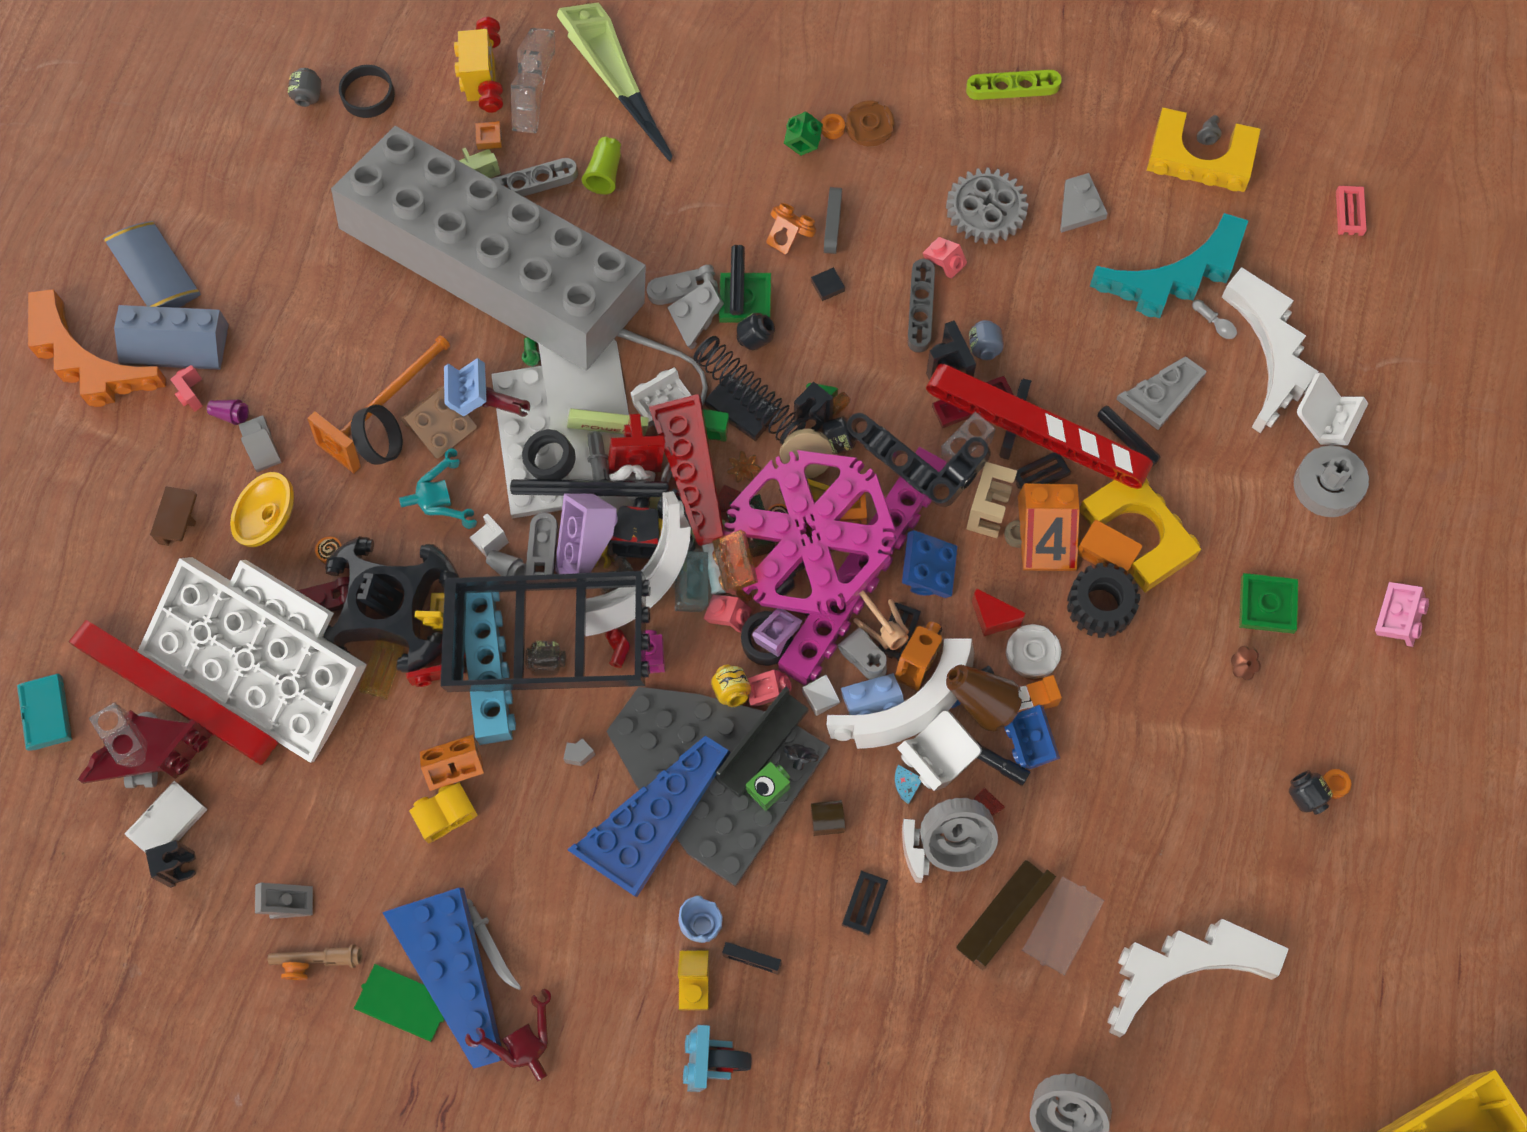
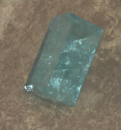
[675,551,708,612]

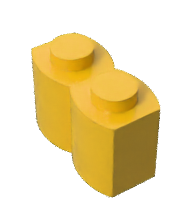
[409,782,478,844]

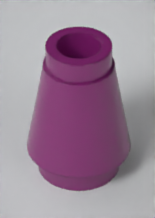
[207,399,249,425]

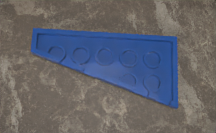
[567,736,731,897]
[382,887,502,1069]

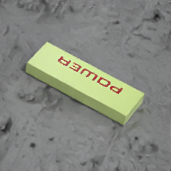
[567,408,649,436]

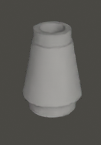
[486,550,526,576]

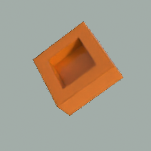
[475,121,502,150]

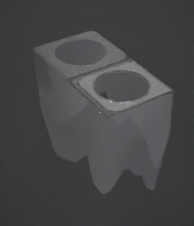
[941,412,996,463]
[89,702,147,767]

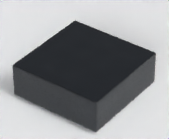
[811,267,845,301]

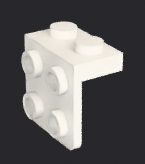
[1297,373,1368,445]
[897,711,982,791]

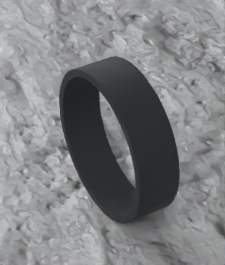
[339,65,395,118]
[351,405,403,465]

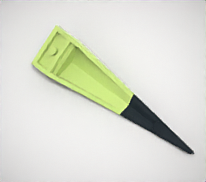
[557,2,673,161]

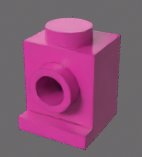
[646,630,665,673]

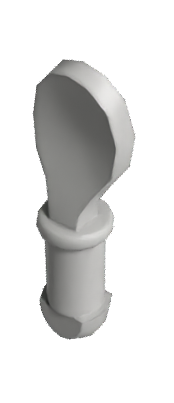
[1192,300,1237,339]

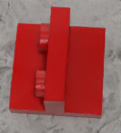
[607,414,665,474]

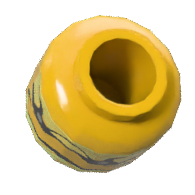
[711,665,751,707]

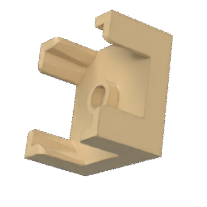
[966,462,1017,538]

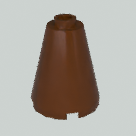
[946,664,1022,732]

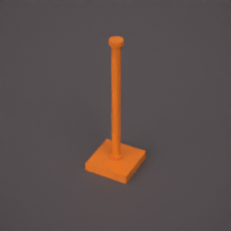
[307,335,450,474]

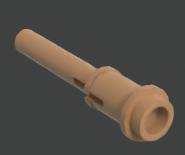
[268,944,362,968]

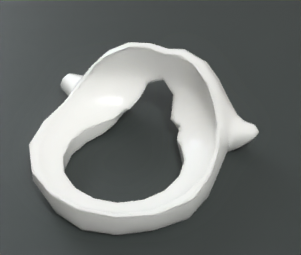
[609,465,652,481]

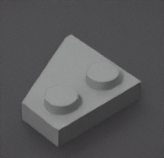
[667,280,724,350]

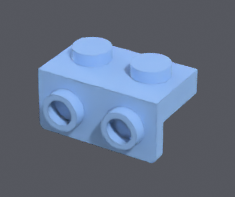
[444,358,486,417]
[841,673,904,715]

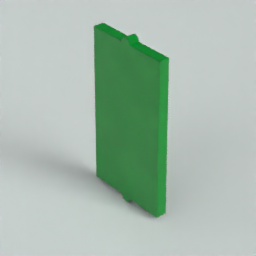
[354,964,445,1042]

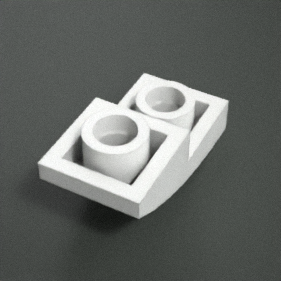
[902,819,930,883]

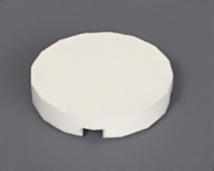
[1006,624,1062,679]

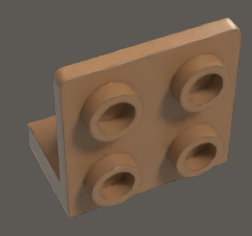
[399,386,477,458]

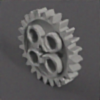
[946,168,1028,244]

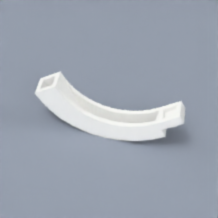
[586,492,691,636]
[826,639,974,749]

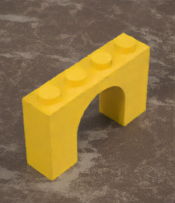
[1146,107,1261,192]
[1079,478,1201,593]

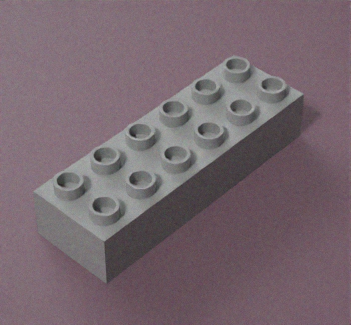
[331,126,646,371]

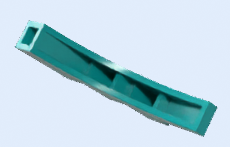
[1090,213,1248,318]

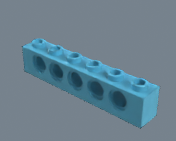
[465,592,516,745]

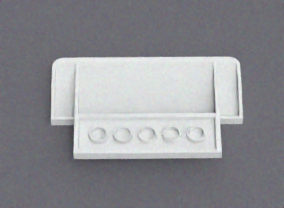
[491,339,640,519]

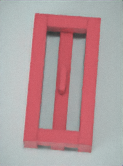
[1336,186,1366,236]

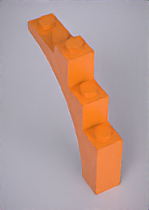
[28,289,166,407]

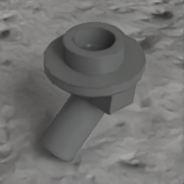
[1197,115,1222,145]

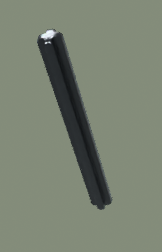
[510,479,669,497]

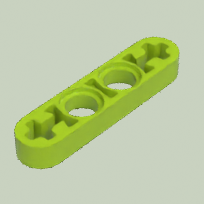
[966,70,1062,100]

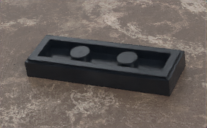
[999,378,1032,460]

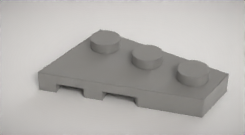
[1116,356,1207,430]

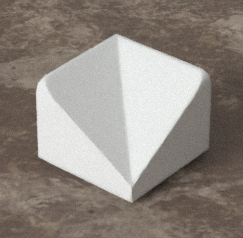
[802,675,840,716]

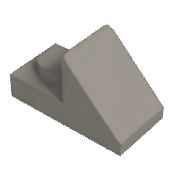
[239,415,282,472]
[255,883,313,919]

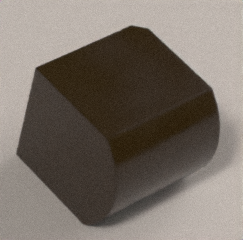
[811,800,845,836]

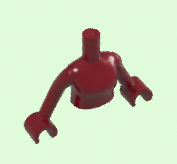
[465,989,551,1082]

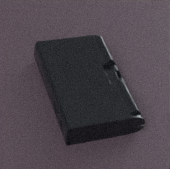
[704,374,780,441]

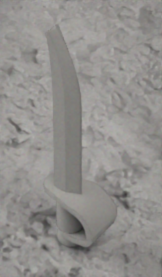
[467,899,521,990]

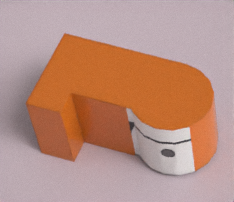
[1018,675,1062,713]

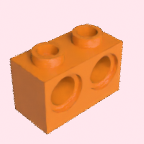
[420,735,484,791]

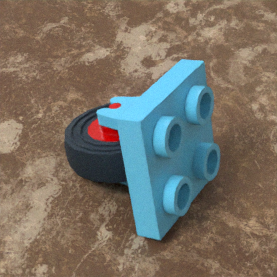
[683,1025,752,1092]

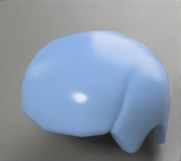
[678,896,723,943]

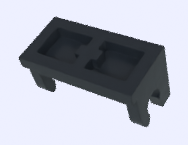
[794,381,834,432]
[145,840,196,888]

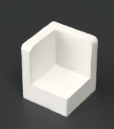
[470,514,509,558]

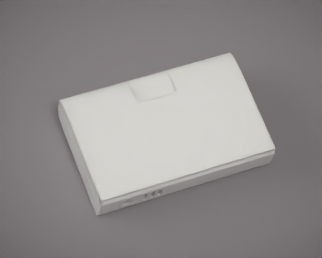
[125,781,207,853]

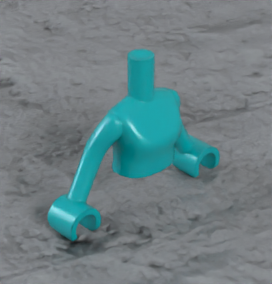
[399,448,477,529]

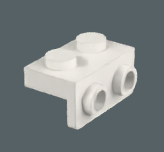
[631,367,691,427]

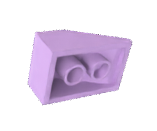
[555,494,618,574]

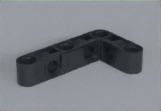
[847,413,991,507]

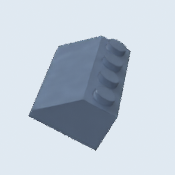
[114,305,229,370]

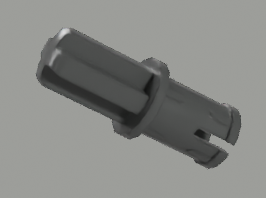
[587,431,610,481]

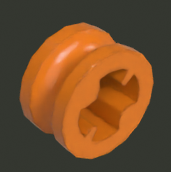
[281,962,309,980]

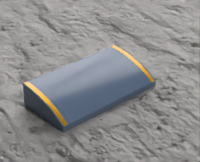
[103,221,201,308]

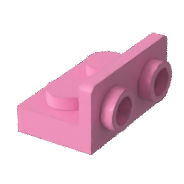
[1375,582,1429,647]

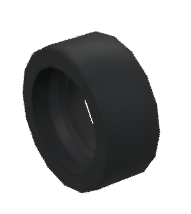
[522,429,576,480]
[741,611,793,666]

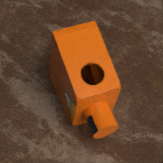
[895,622,943,691]

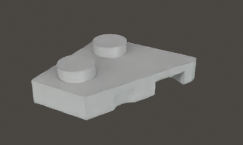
[1060,173,1108,233]

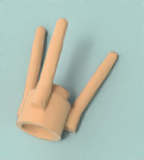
[853,590,909,650]

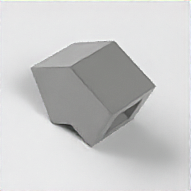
[563,738,595,766]

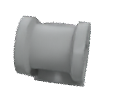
[838,628,887,680]

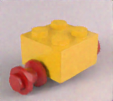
[454,17,503,113]

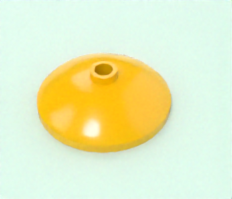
[230,472,294,547]

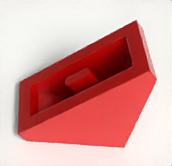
[972,588,1026,636]

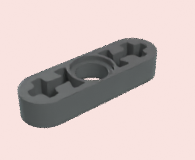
[824,187,842,254]

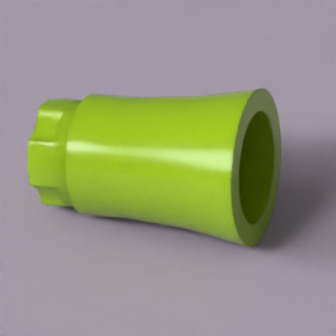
[581,137,621,195]

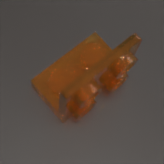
[712,530,758,602]

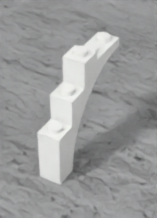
[1222,267,1319,433]
[1107,919,1288,1037]

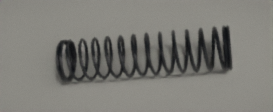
[693,336,806,445]

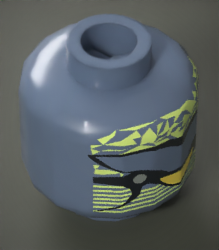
[969,320,1004,360]

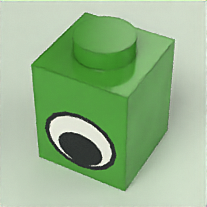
[746,762,790,811]

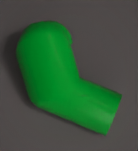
[522,337,540,367]

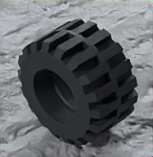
[1067,563,1140,638]

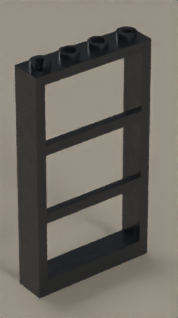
[440,571,651,692]

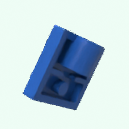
[902,530,958,598]

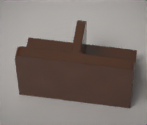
[150,486,197,546]

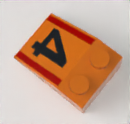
[1018,483,1080,571]

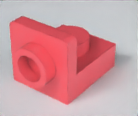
[747,670,792,707]

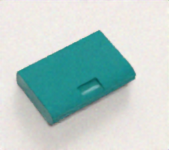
[17,674,72,751]

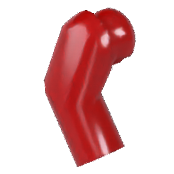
[605,628,630,668]

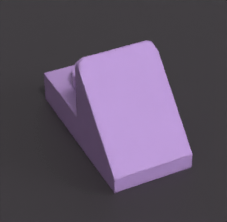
[752,608,802,657]

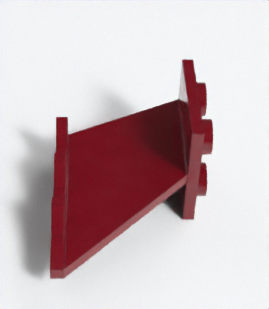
[77,710,211,784]

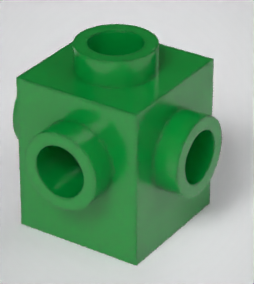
[784,111,823,156]

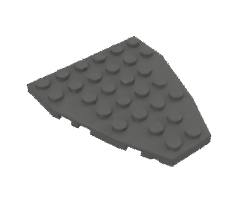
[607,687,830,887]

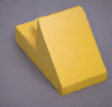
[678,950,709,1011]

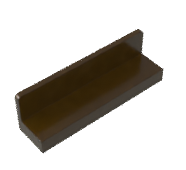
[956,860,1056,971]

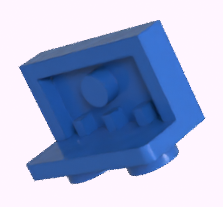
[1004,705,1060,770]

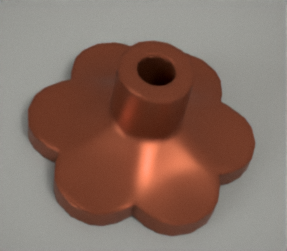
[1231,646,1261,680]

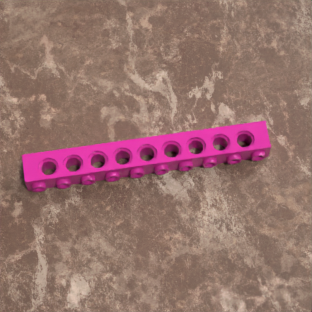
[778,447,947,686]

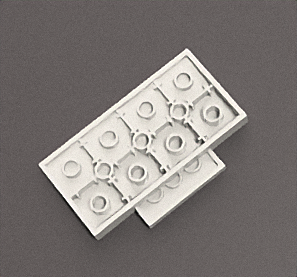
[137,557,367,763]

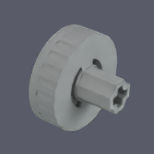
[1294,445,1369,517]
[920,798,998,872]
[1030,1073,1112,1132]

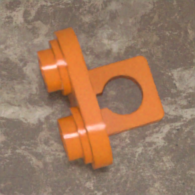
[766,203,817,254]

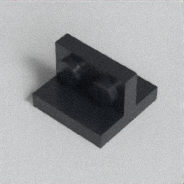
[926,320,976,380]

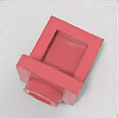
[923,237,967,278]
[170,365,203,412]
[704,594,752,632]

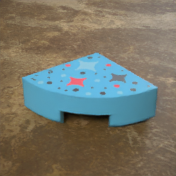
[895,765,921,804]

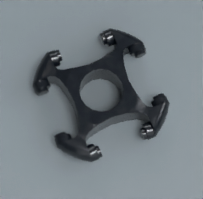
[323,536,459,673]

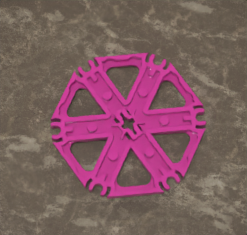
[724,450,897,616]

